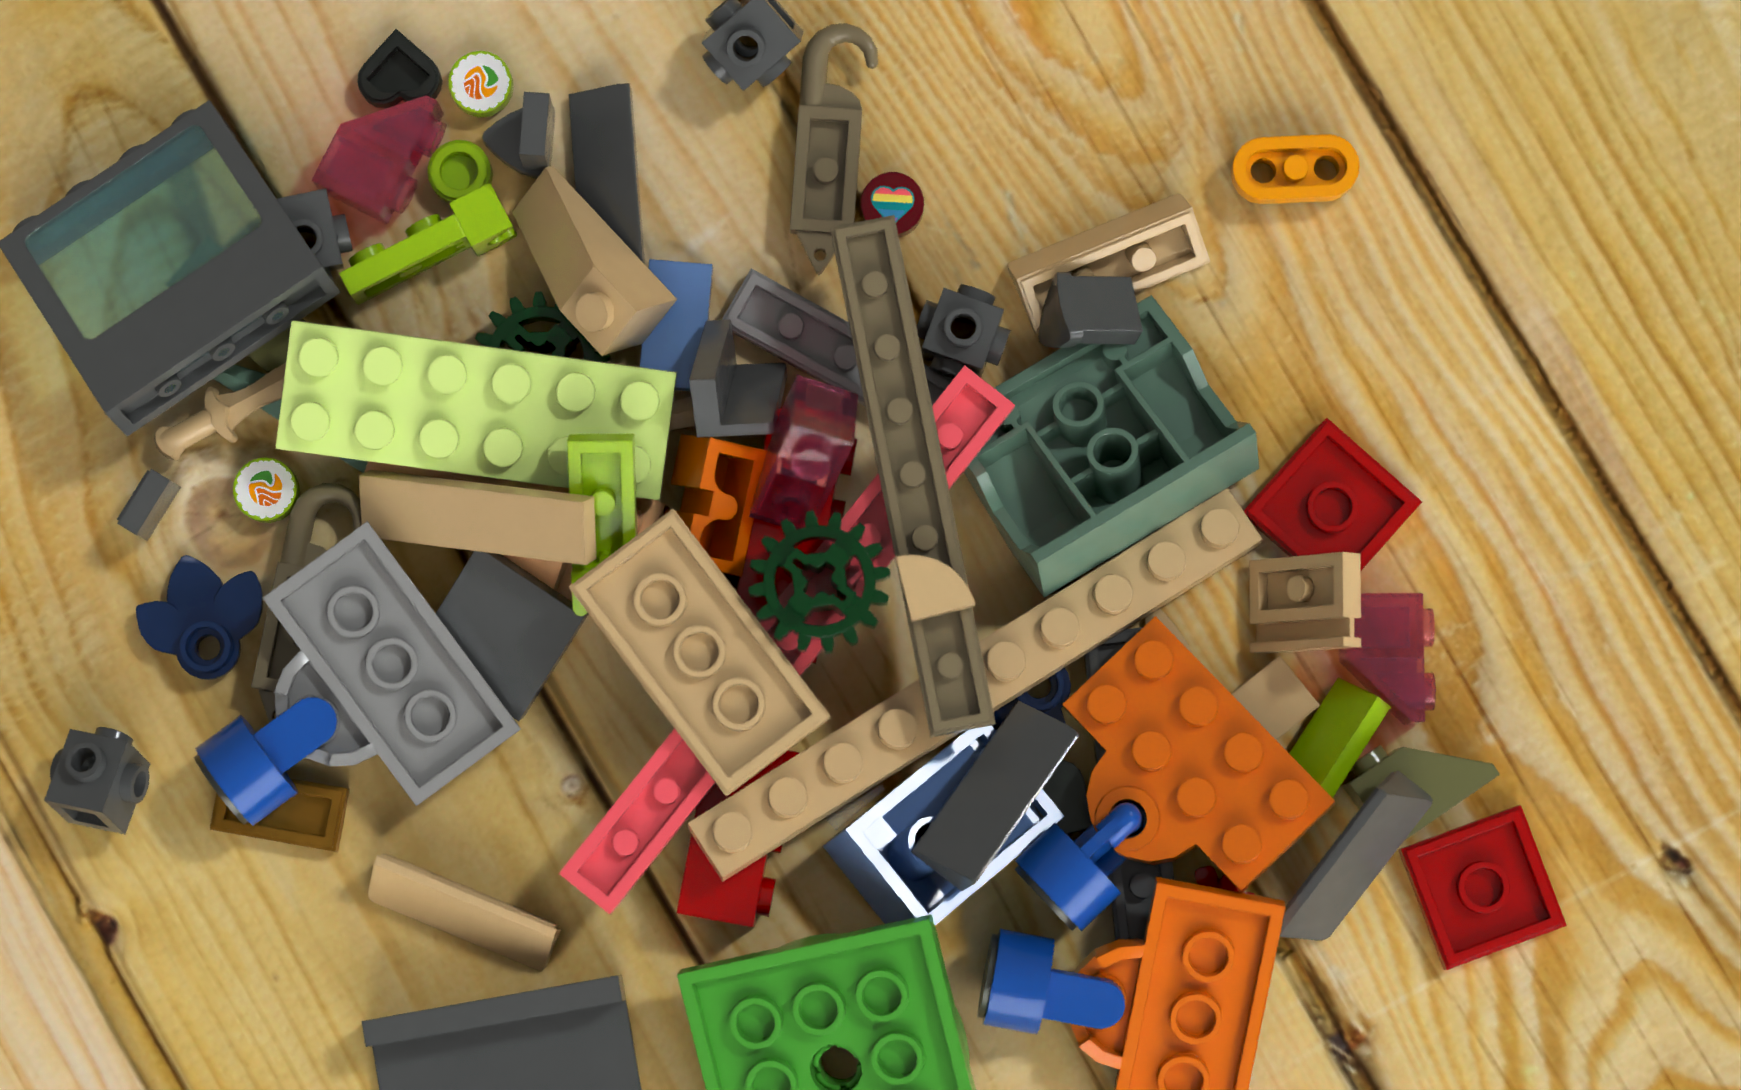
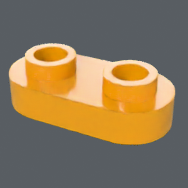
[1231,134,1360,204]

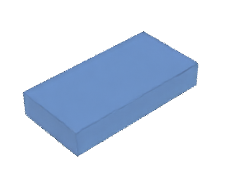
[640,259,713,392]

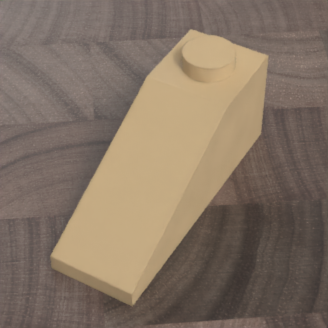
[512,166,677,356]

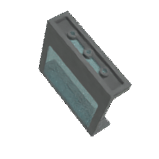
[0,100,341,437]

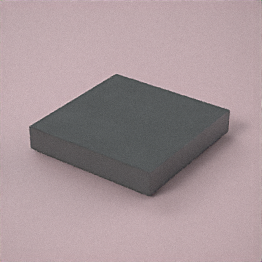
[436,551,589,721]

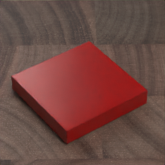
[1244,418,1422,570]
[1398,805,1567,970]

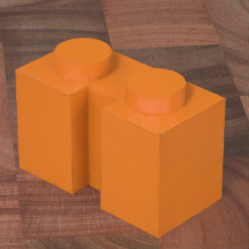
[664,434,768,577]

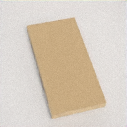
[569,509,831,797]

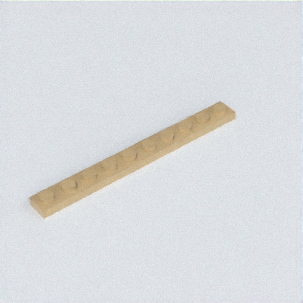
[688,488,1263,882]

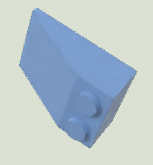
[823,726,1065,925]

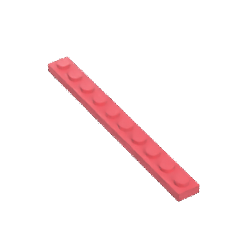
[559,365,1015,915]

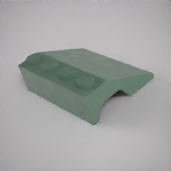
[964,295,1259,598]

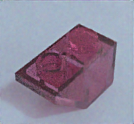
[312,96,447,224]
[749,375,858,530]
[1339,593,1436,725]

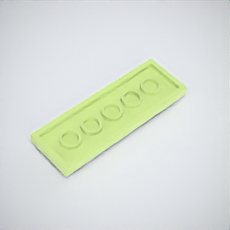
[275,320,677,500]

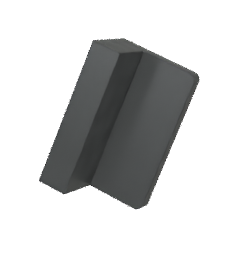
[689,319,788,437]

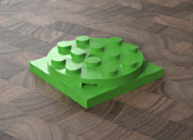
[677,914,976,1090]

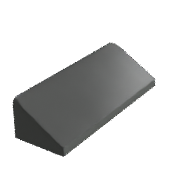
[569,83,645,264]
[911,701,1080,891]
[1280,770,1433,941]

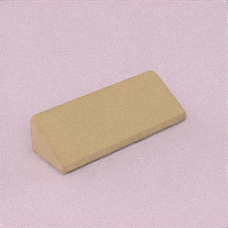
[1007,194,1210,334]
[368,854,562,970]

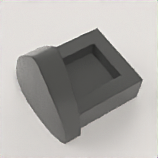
[483,92,555,179]
[1038,272,1143,348]

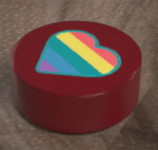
[861,172,924,237]

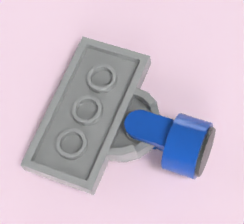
[194,521,521,826]

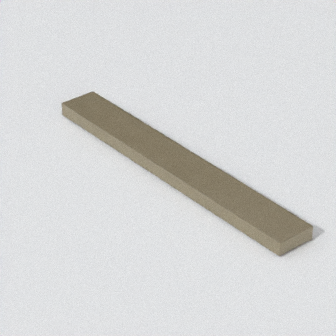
[830,215,996,737]

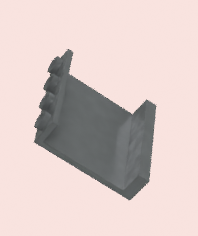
[361,975,642,1090]

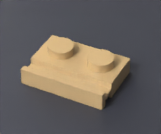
[1249,552,1361,654]

